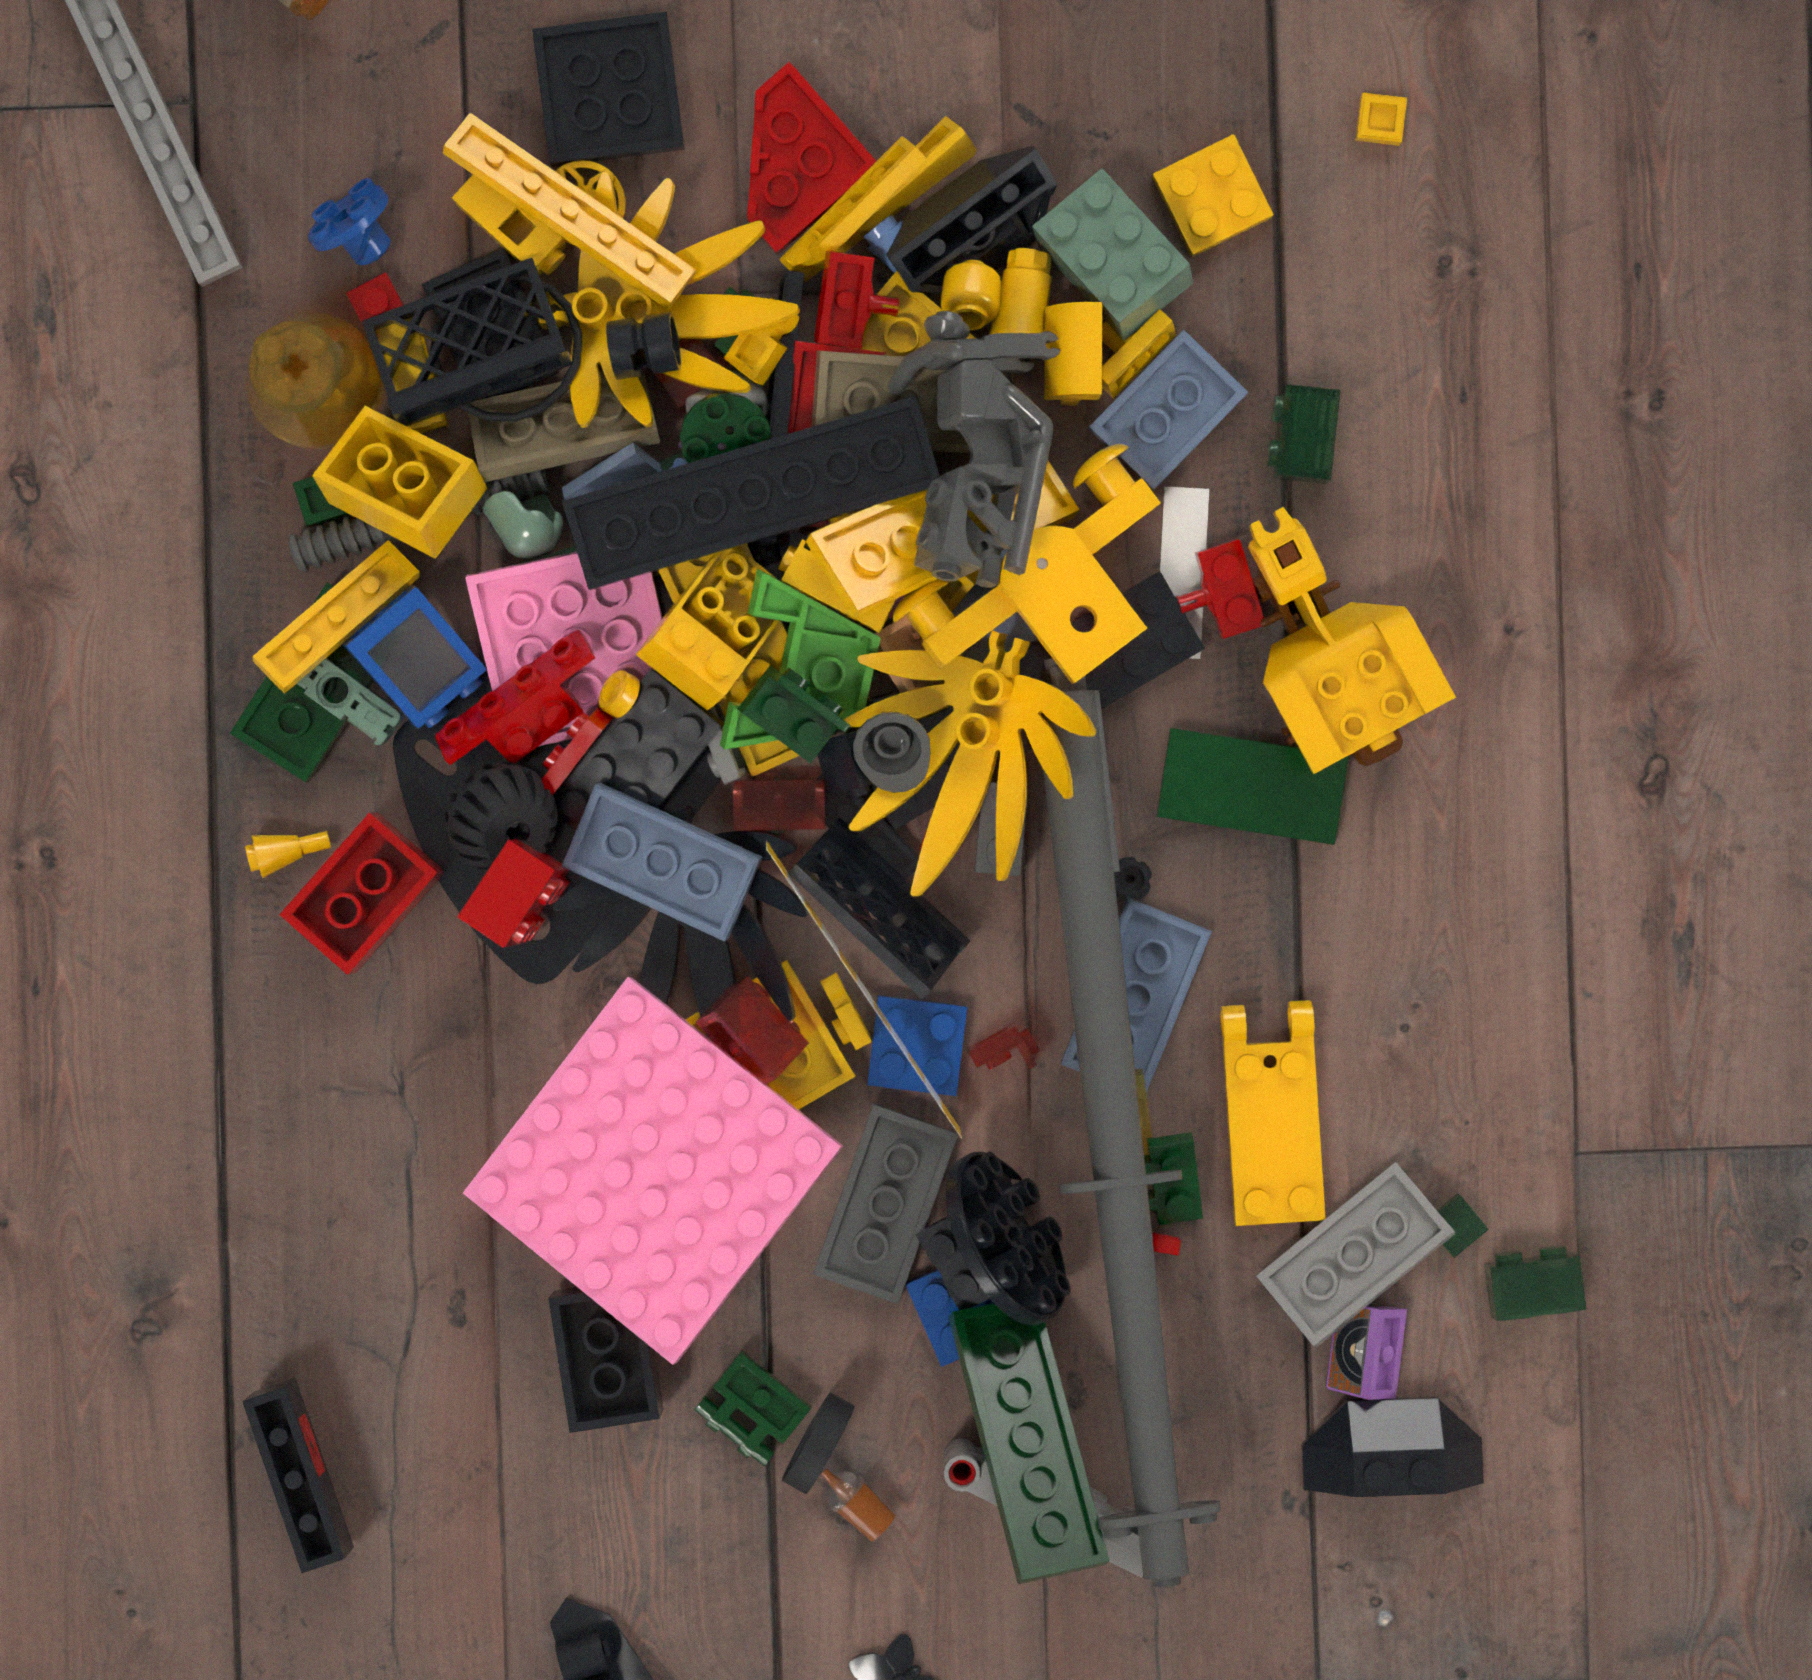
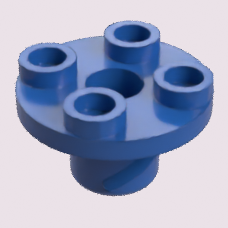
[308,178,391,266]

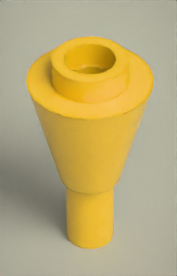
[245,831,331,879]

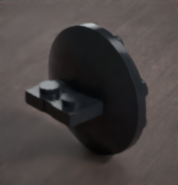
[915,1152,1071,1326]

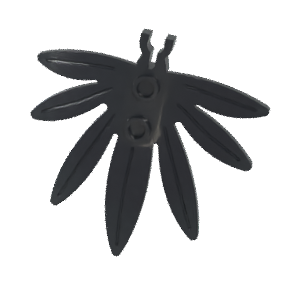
[552,806,810,1058]

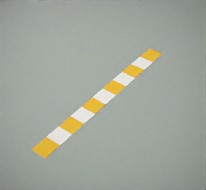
[766,841,962,1139]

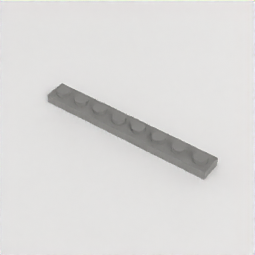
[65,0,243,287]

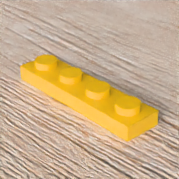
[253,540,420,694]

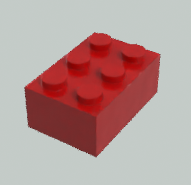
[279,812,445,975]
[457,839,570,948]

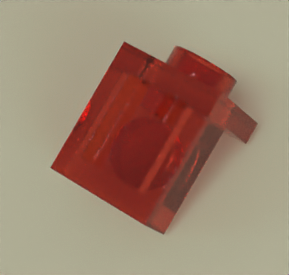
[967,1023,1040,1070]

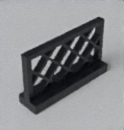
[361,258,573,426]
[788,818,970,999]

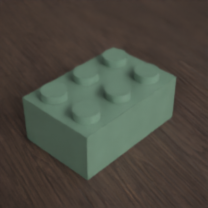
[1032,168,1193,341]

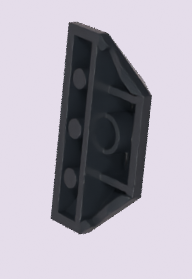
[886,146,1057,293]
[1301,1397,1484,1497]

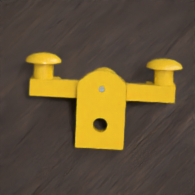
[893,444,1161,685]

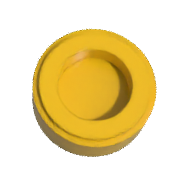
[599,670,640,718]

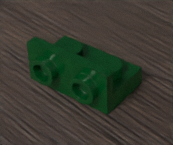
[737,665,851,764]

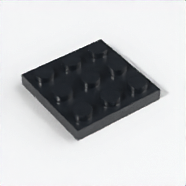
[532,12,685,167]

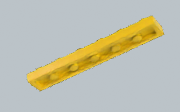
[443,113,696,310]

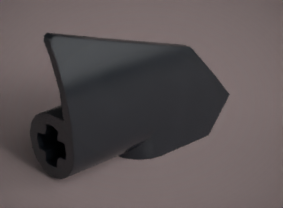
[550,1598,654,1680]

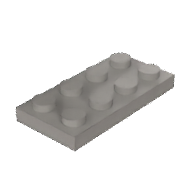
[1256,1162,1455,1348]

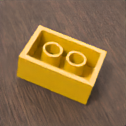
[312,406,487,559]

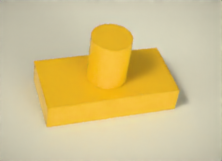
[1102,309,1177,399]

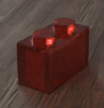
[696,976,809,1084]

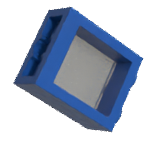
[342,585,487,729]

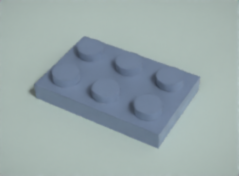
[1089,330,1248,491]

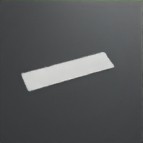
[1160,487,1209,659]

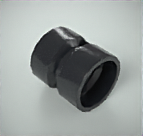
[606,312,682,380]

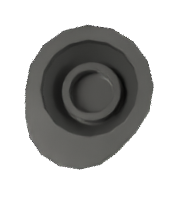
[853,711,931,793]

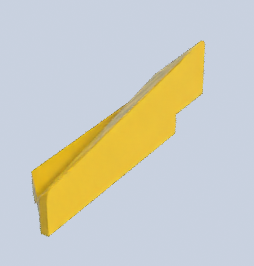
[779,116,977,283]

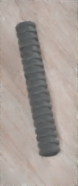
[288,469,550,573]

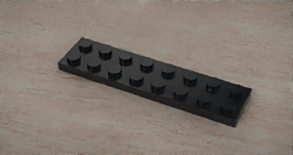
[562,396,940,590]
[872,571,1205,830]

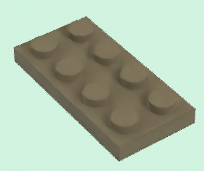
[811,350,971,454]
[468,372,660,482]

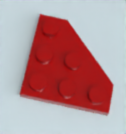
[747,61,876,255]

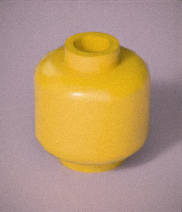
[941,260,1002,330]

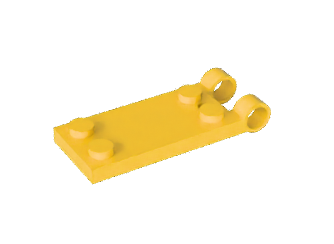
[1220,1000,1326,1226]

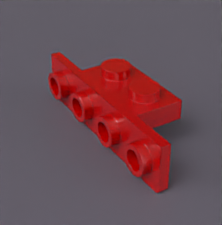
[435,629,595,765]

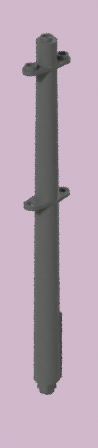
[1041,658,1221,1587]

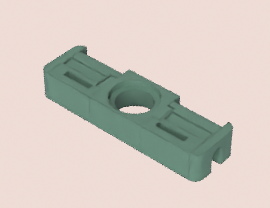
[297,658,404,746]

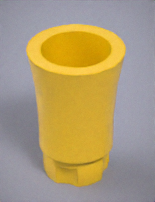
[988,248,1052,335]

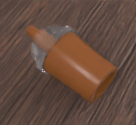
[820,1468,896,1542]

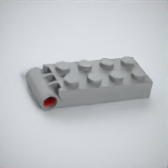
[943,1438,1143,1578]

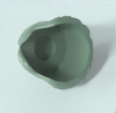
[483,491,563,560]

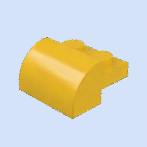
[1044,302,1102,406]

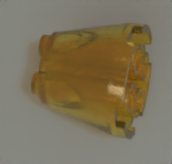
[245,312,383,449]

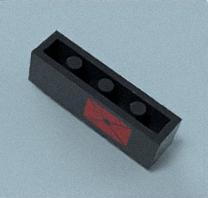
[242,1378,354,1573]

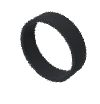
[782,1392,855,1494]

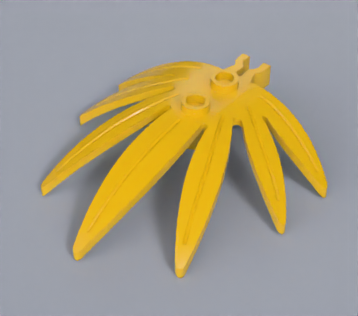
[538,171,800,428]
[844,630,1096,896]

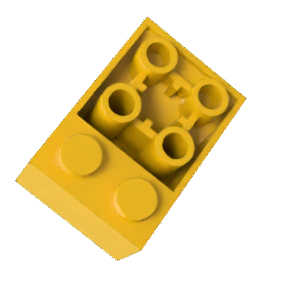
[635,547,780,711]

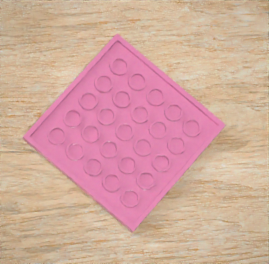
[463,977,844,1365]

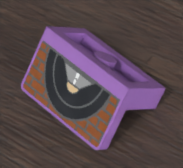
[1326,1306,1407,1400]

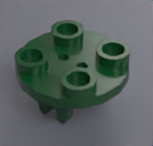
[680,392,771,463]

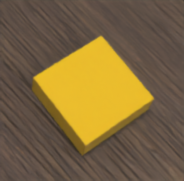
[1355,92,1407,146]

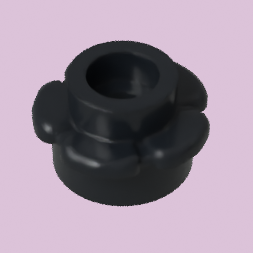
[1114,857,1152,901]

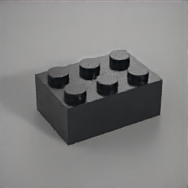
[548,1287,664,1433]

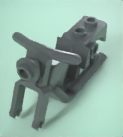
[888,311,1060,588]

